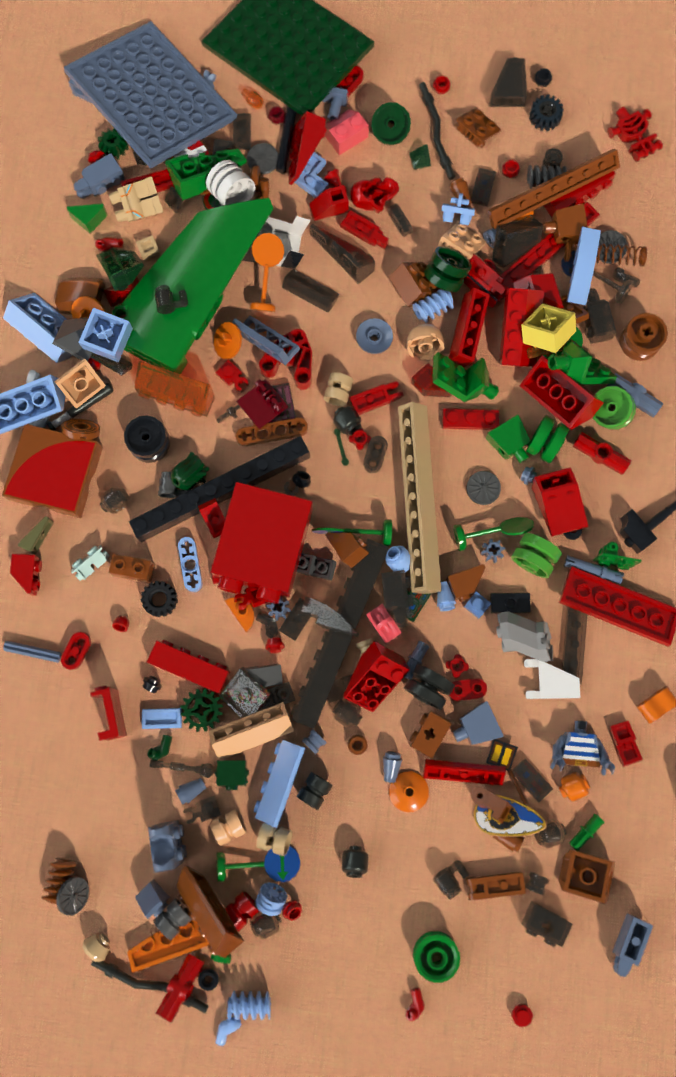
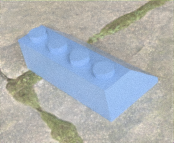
[3,293,72,363]
[0,374,65,434]
[253,740,306,828]

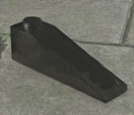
[310,224,375,284]

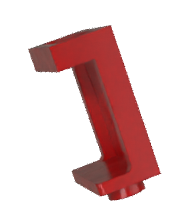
[90,685,127,741]

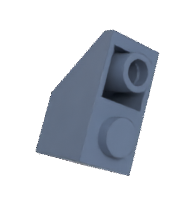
[135,879,170,919]

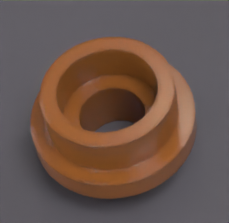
[348,735,367,755]

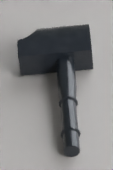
[619,500,676,554]

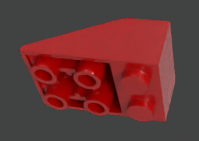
[532,467,588,537]
[343,641,410,712]

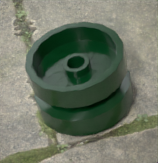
[371,102,411,145]
[424,246,472,292]

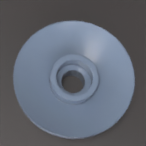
[356,318,393,354]

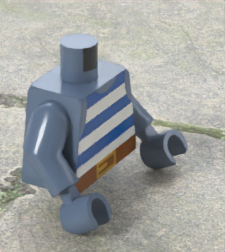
[550,721,615,775]

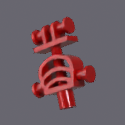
[608,106,663,162]

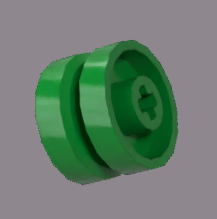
[526,414,569,464]

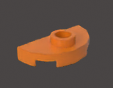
[224,597,255,633]

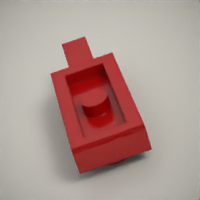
[340,211,389,249]
[468,254,508,295]

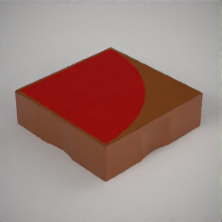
[2,424,103,518]

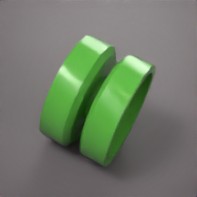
[592,386,636,430]
[511,533,562,578]

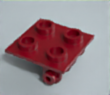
[236,379,289,430]

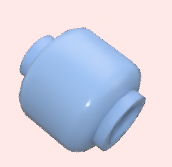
[385,545,410,574]

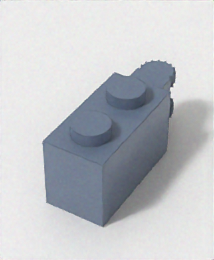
[612,913,653,977]

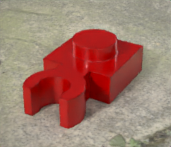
[215,360,249,393]
[234,587,268,610]

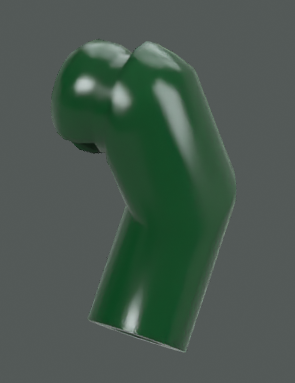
[147,735,173,760]

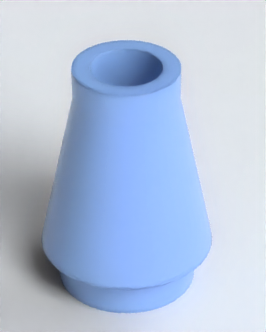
[437,581,456,611]

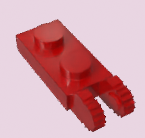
[349,381,404,415]

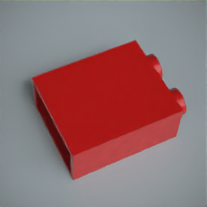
[210,482,313,604]

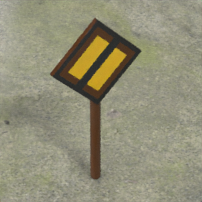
[486,739,528,805]

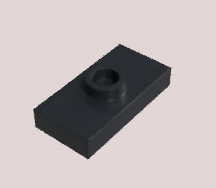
[490,593,531,613]

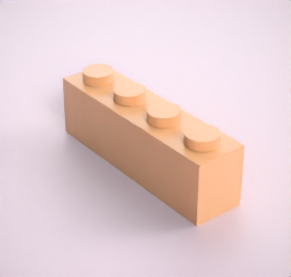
[209,702,294,761]

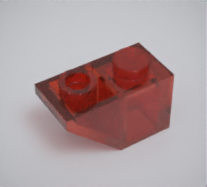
[411,362,452,397]

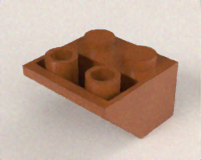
[389,262,440,307]

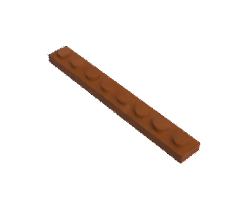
[487,149,620,229]

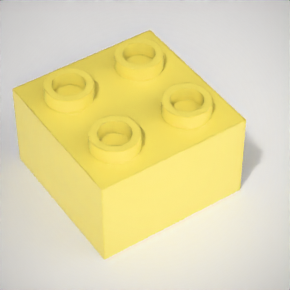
[521,304,576,353]

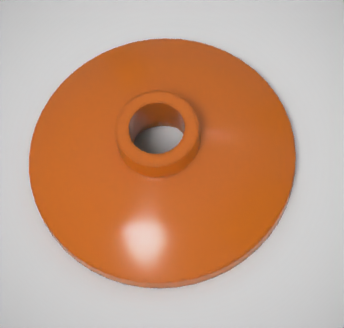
[389,771,429,812]

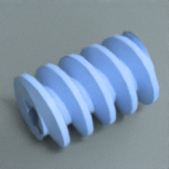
[412,289,454,323]
[227,991,271,1020]

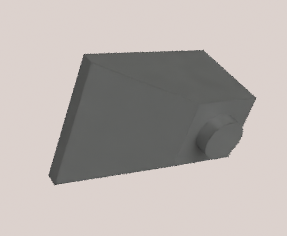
[52,317,92,361]

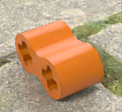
[637,686,676,724]

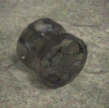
[542,149,563,170]
[525,871,550,895]

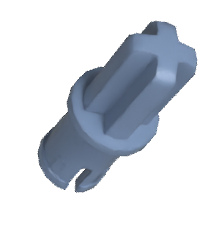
[404,641,429,679]

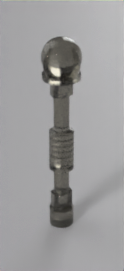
[150,759,214,778]

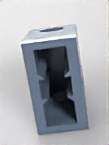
[452,701,504,745]

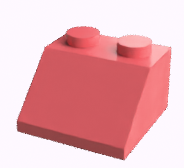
[325,109,369,155]

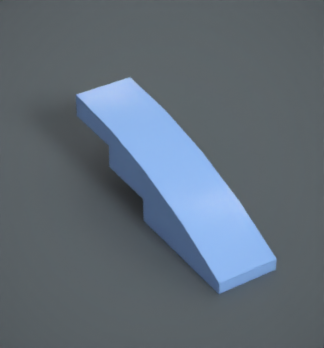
[566,227,601,305]

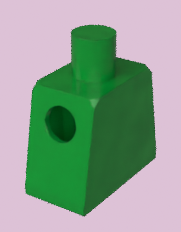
[486,415,530,463]

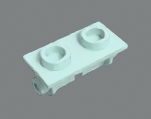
[71,545,110,581]

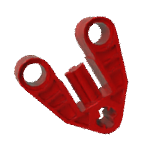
[259,329,313,390]

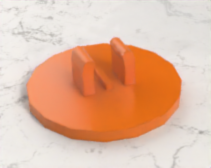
[71,296,106,319]
[214,322,242,359]

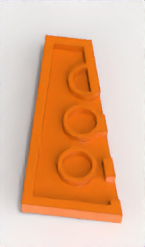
[127,920,209,973]

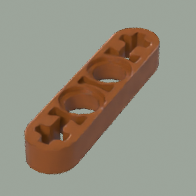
[236,418,308,446]

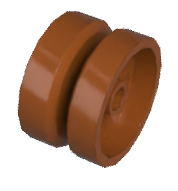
[620,313,668,361]

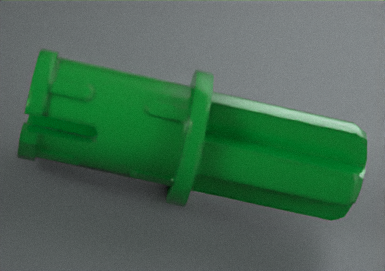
[570,813,605,851]

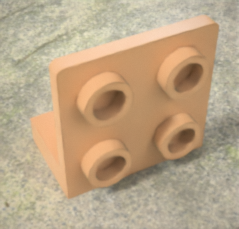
[437,223,487,260]

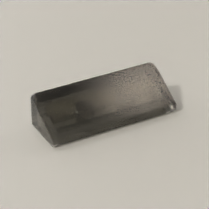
[282,269,340,312]

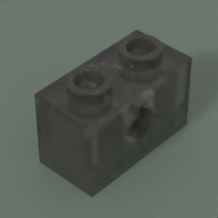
[521,901,573,947]

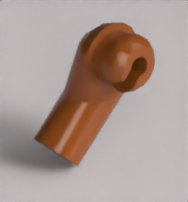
[256,178,270,199]

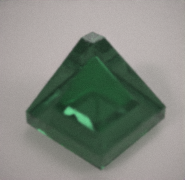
[409,144,431,170]

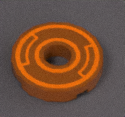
[61,419,100,440]

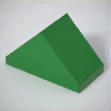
[67,204,107,234]

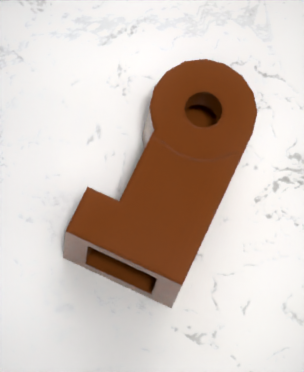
[471,787,512,824]

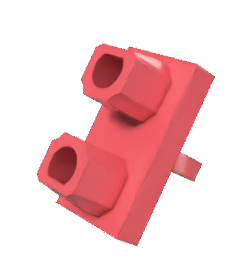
[366,604,402,644]

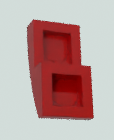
[609,720,643,767]

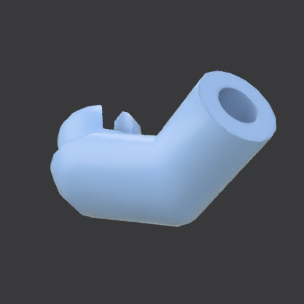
[215,1017,241,1046]

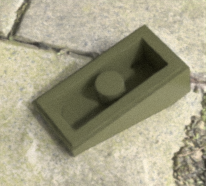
[18,516,54,554]

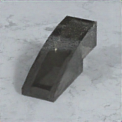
[301,597,359,637]

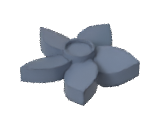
[203,69,216,89]

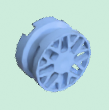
[255,882,287,916]

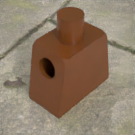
[543,204,588,244]

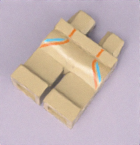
[109,177,163,222]

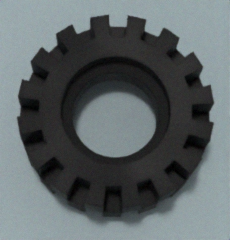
[140,581,178,617]

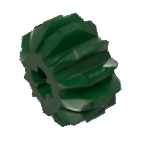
[98,128,129,160]

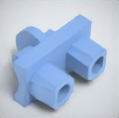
[441,193,475,225]

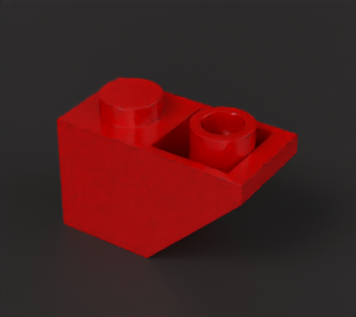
[309,185,349,221]
[10,554,42,596]

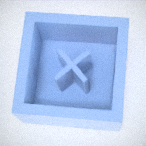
[78,308,133,362]

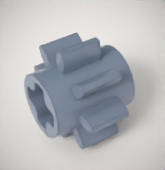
[480,538,505,563]
[267,596,291,621]

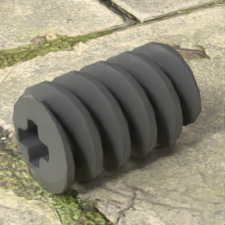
[527,165,567,189]

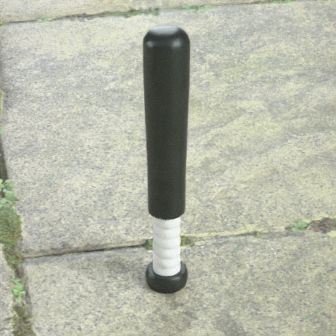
[46,383,114,431]

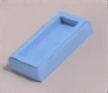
[142,708,182,729]

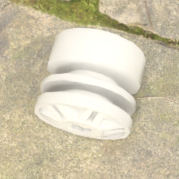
[206,160,255,206]

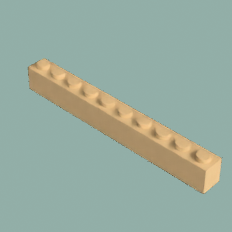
[398,402,441,594]

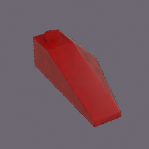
[288,111,327,185]

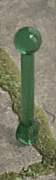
[333,428,349,466]

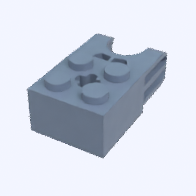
[148,820,187,873]

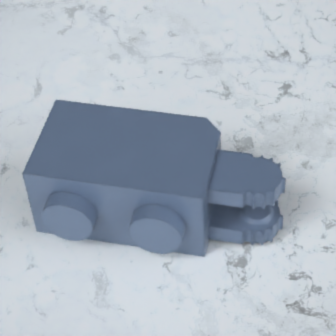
[74,153,125,198]

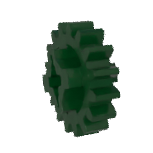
[180,689,224,732]

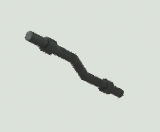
[419,82,455,180]
[91,961,209,1013]

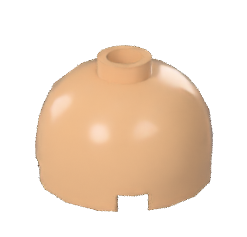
[407,324,444,360]

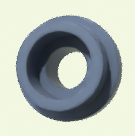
[520,467,537,485]

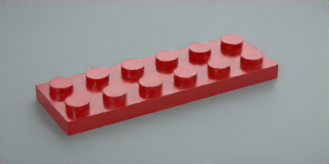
[558,567,676,647]

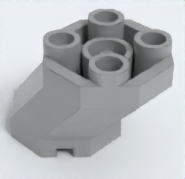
[496,611,553,662]

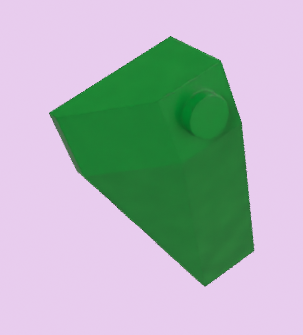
[165,149,247,200]

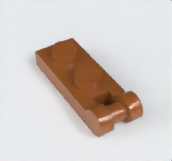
[466,872,526,900]

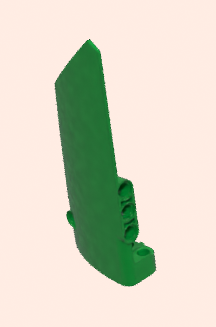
[112,198,274,379]

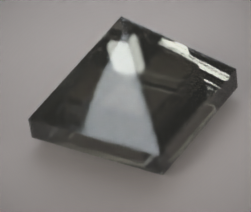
[164,186,183,213]

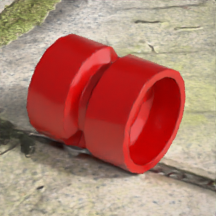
[224,890,260,932]

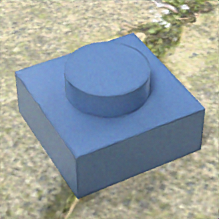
[464,591,491,619]

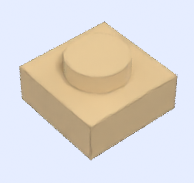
[136,235,160,260]

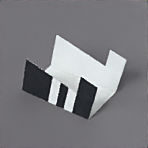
[242,216,311,269]

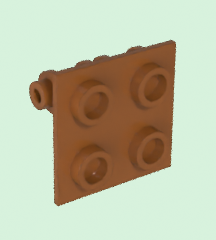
[455,108,502,148]

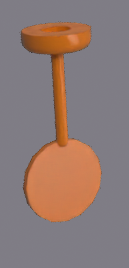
[250,233,284,312]

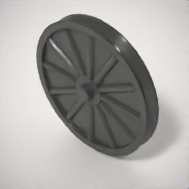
[247,143,278,174]
[597,230,627,264]
[466,471,501,505]
[57,877,89,916]

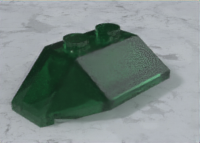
[96,248,144,291]

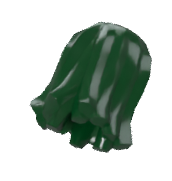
[171,452,210,490]

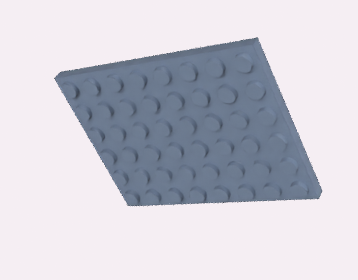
[64,21,237,169]

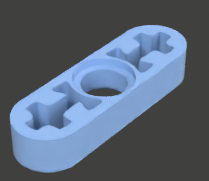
[178,537,203,592]

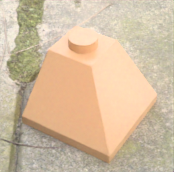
[54,358,106,409]

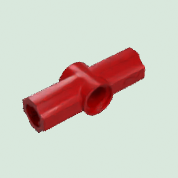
[573,432,631,475]
[155,953,204,1023]

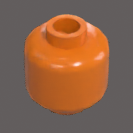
[559,771,591,802]

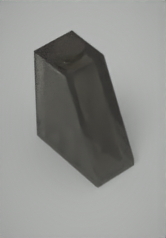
[489,57,527,107]
[492,217,544,267]

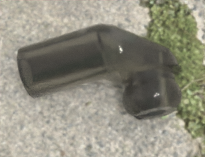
[613,268,640,287]
[256,612,278,638]

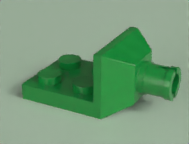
[548,340,617,385]
[433,352,499,402]

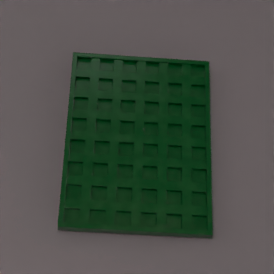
[201,0,375,116]

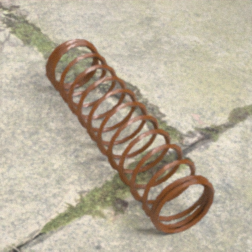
[564,242,647,267]

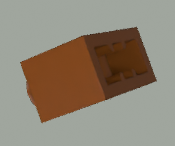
[109,554,155,583]
[409,711,452,759]

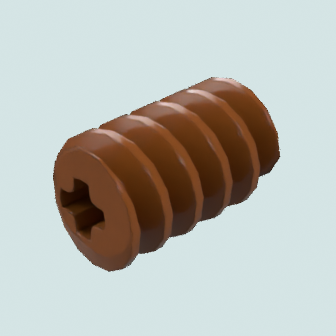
[41,858,77,904]

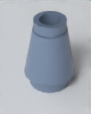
[383,752,402,783]
[175,778,206,805]

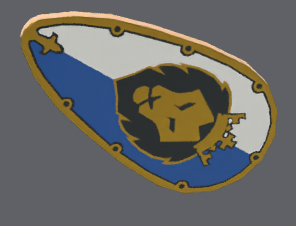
[474,795,546,837]

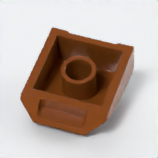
[55,277,105,315]
[559,849,615,904]

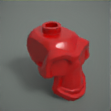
[350,177,399,213]

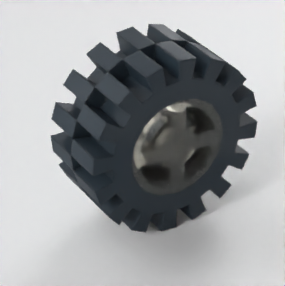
[529,95,564,131]

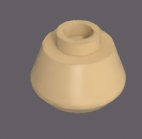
[83,934,110,962]

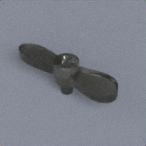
[216,405,241,423]

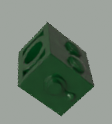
[215,760,249,790]

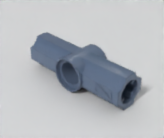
[606,373,663,418]

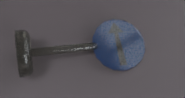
[561,250,635,304]

